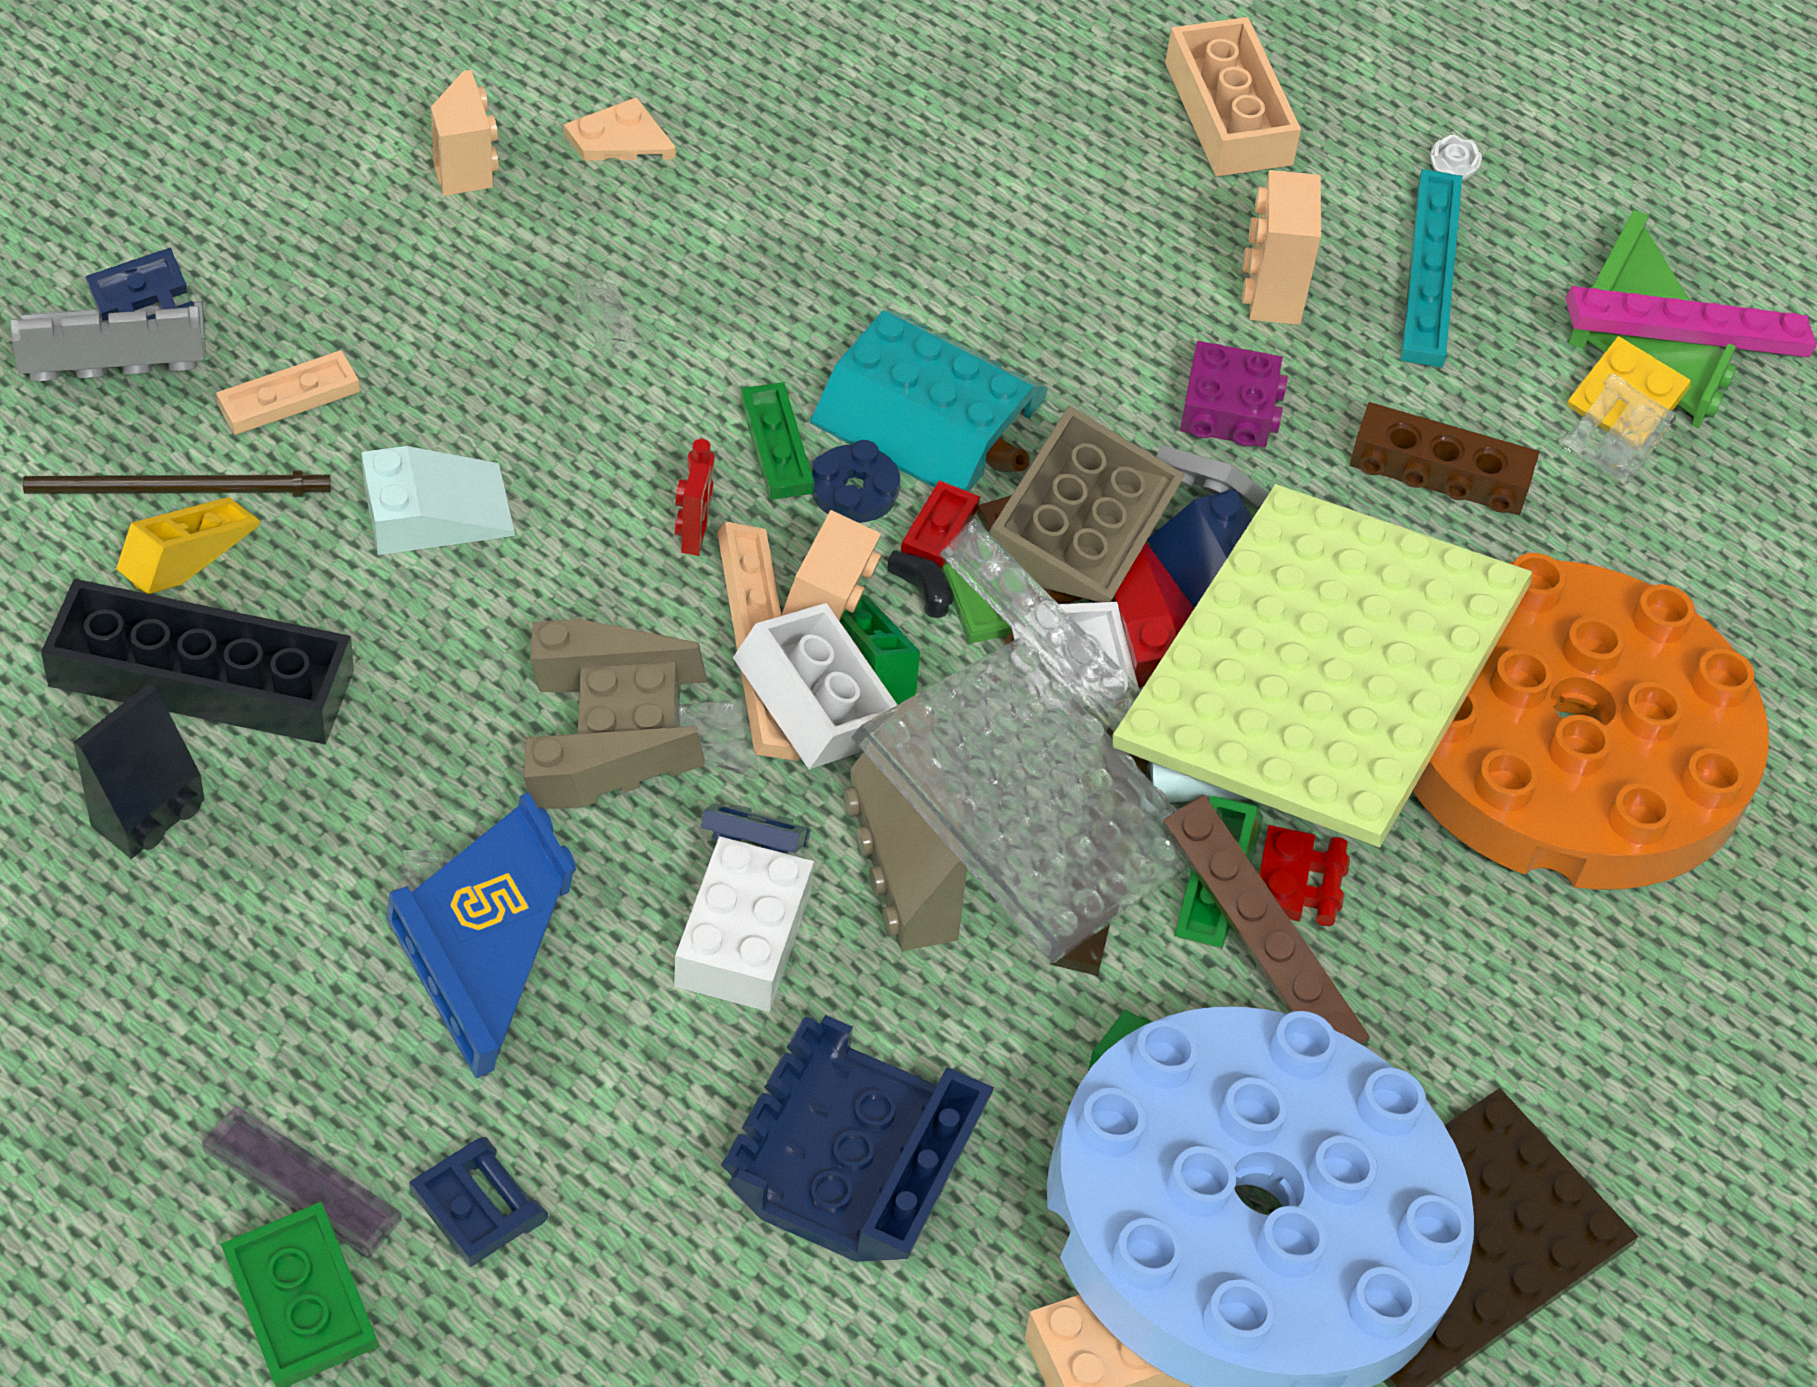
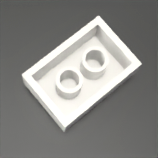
[733,603,899,769]
[674,836,814,1012]

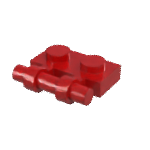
[675,438,715,556]
[1259,825,1350,926]

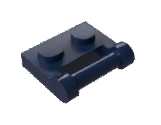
[409,1137,548,1267]

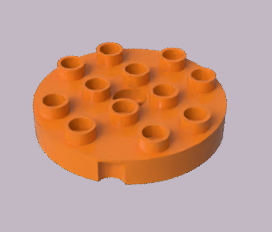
[1413,553,1769,890]

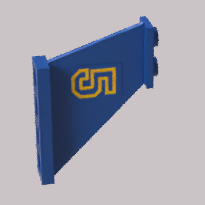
[386,792,576,1078]

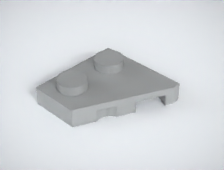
[1156,445,1269,509]

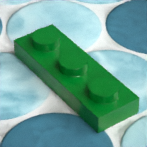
[740,382,814,500]

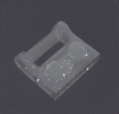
[1558,373,1676,488]

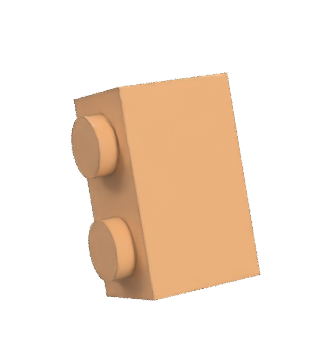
[781,510,882,621]

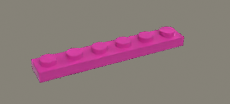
[1565,286,1817,357]

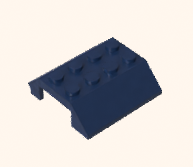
[721,1015,994,1262]

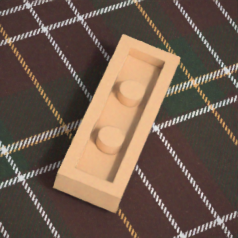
[216,350,360,435]

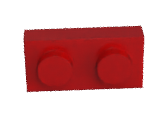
[901,480,980,569]

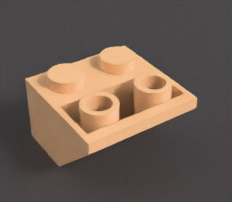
[431,70,499,196]

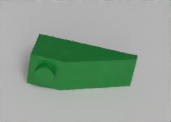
[839,595,920,705]
[1174,796,1263,949]

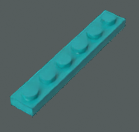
[1400,169,1463,368]

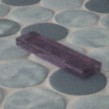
[202,1105,402,1259]

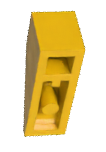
[116,497,261,594]

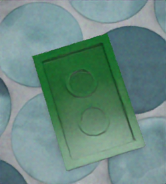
[221,1201,380,1387]

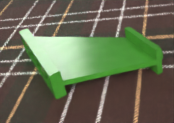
[1569,209,1737,429]

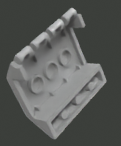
[10,301,206,381]

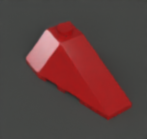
[1110,542,1194,687]

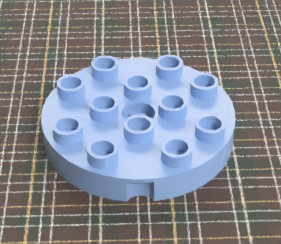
[1047,1007,1474,1387]

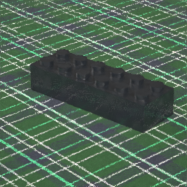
[41,579,354,745]

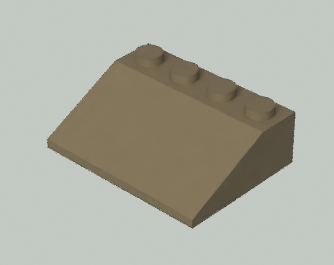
[976,405,1185,603]
[844,700,968,952]

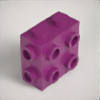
[1180,340,1288,447]

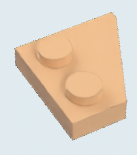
[563,97,676,161]

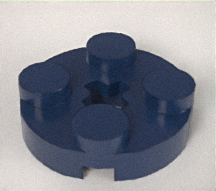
[811,440,900,523]

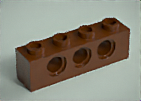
[1349,402,1540,516]

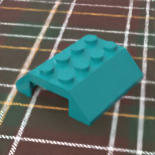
[810,310,1048,492]

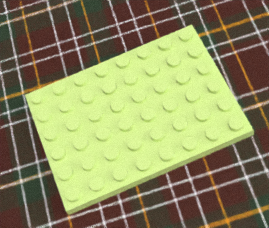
[1113,484,1532,848]

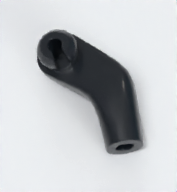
[887,550,954,618]

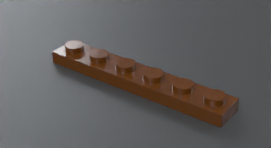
[1162,795,1370,1045]

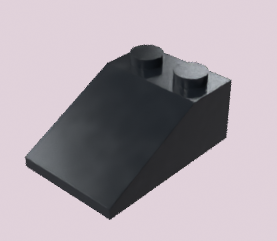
[74,683,205,859]

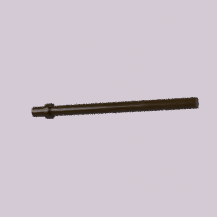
[23,470,331,497]

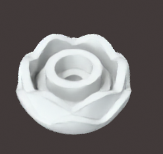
[1430,135,1482,181]

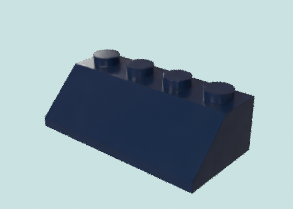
[1147,489,1252,609]

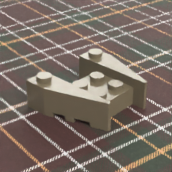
[524,619,707,809]

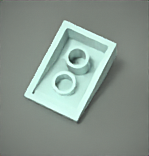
[361,446,515,555]

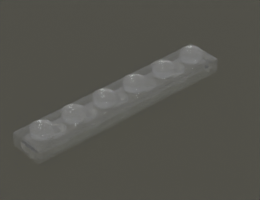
[940,518,1141,732]

